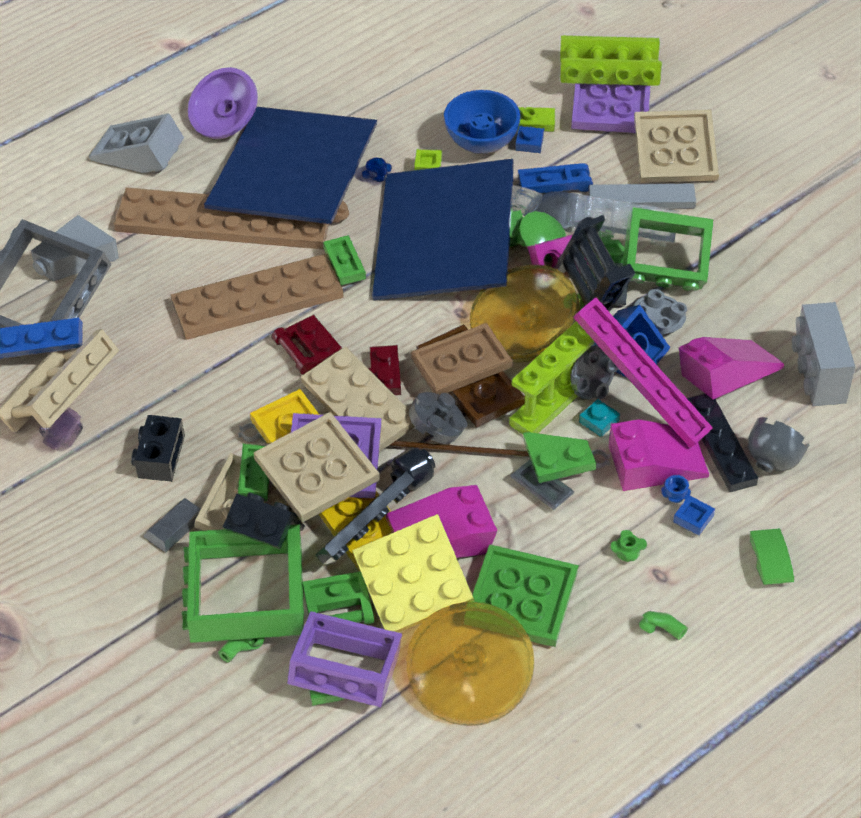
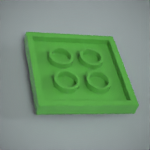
[464,544,579,647]

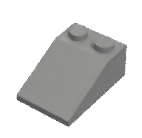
[89,113,184,173]

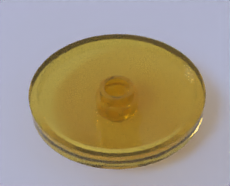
[470,265,580,363]
[406,602,534,726]

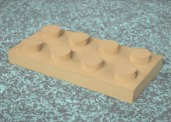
[301,346,415,452]

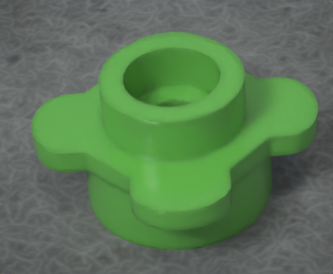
[611,530,647,562]

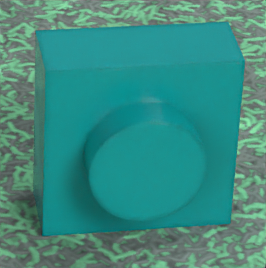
[579,399,620,437]

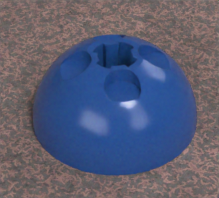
[444,90,520,154]

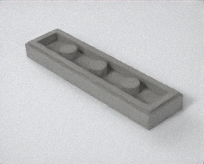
[589,183,696,210]

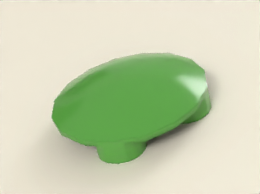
[517,211,566,262]

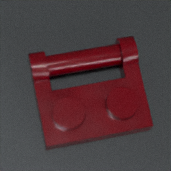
[271,315,342,375]

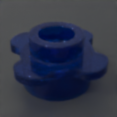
[362,157,392,182]

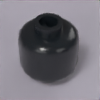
[390,447,436,491]

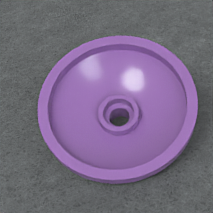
[188,67,258,139]

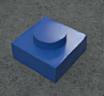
[515,126,544,153]
[673,495,715,536]

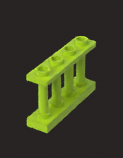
[560,35,662,86]
[509,321,595,434]

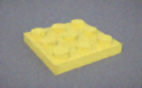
[352,514,474,633]

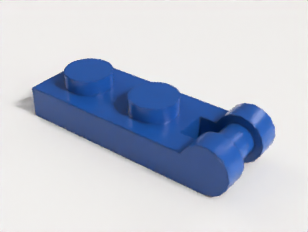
[517,163,593,195]

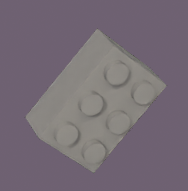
[792,302,855,406]

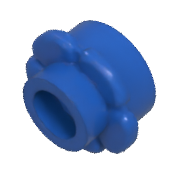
[661,475,691,503]

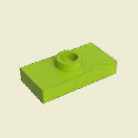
[517,107,555,132]

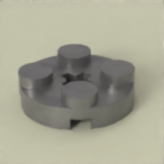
[409,392,467,444]

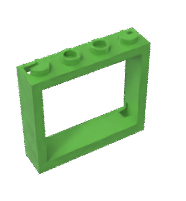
[182,524,304,643]

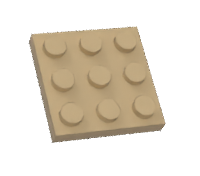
[634,109,719,183]
[254,412,380,522]

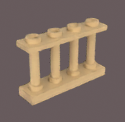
[0,329,119,432]

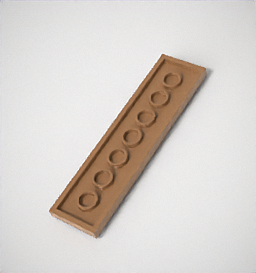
[114,187,329,250]

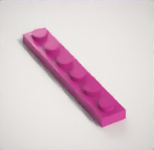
[573,298,713,448]

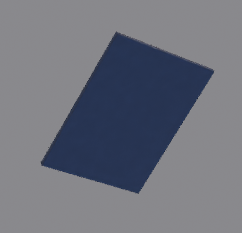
[204,106,377,224]
[372,158,514,301]

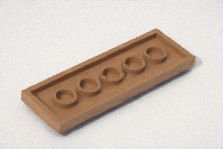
[170,254,344,340]

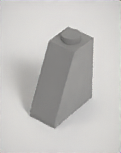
[31,215,119,281]

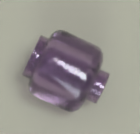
[39,407,83,450]

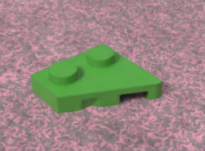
[523,432,596,483]

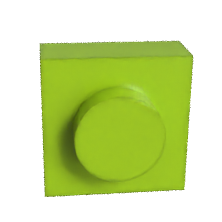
[414,149,442,170]

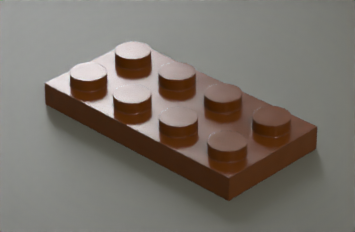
[416,324,525,428]

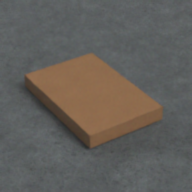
[411,323,513,395]

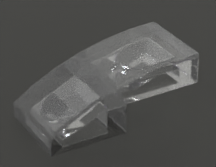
[511,185,542,216]

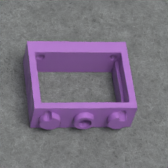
[287,611,402,707]

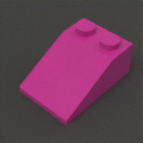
[678,337,785,399]
[608,419,709,491]
[386,485,498,558]

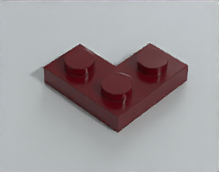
[368,345,401,395]

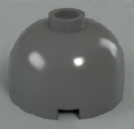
[748,417,810,473]

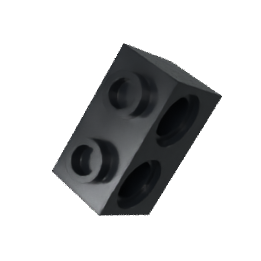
[131,415,185,482]

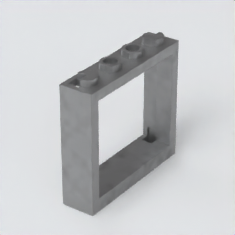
[0,219,112,353]

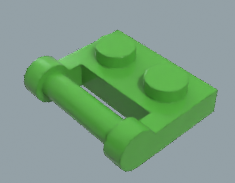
[302,571,374,625]

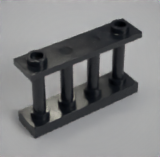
[552,215,635,312]

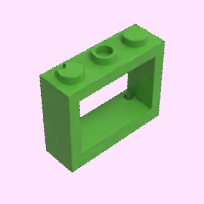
[623,207,714,291]

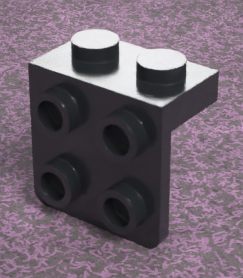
[223,492,305,549]

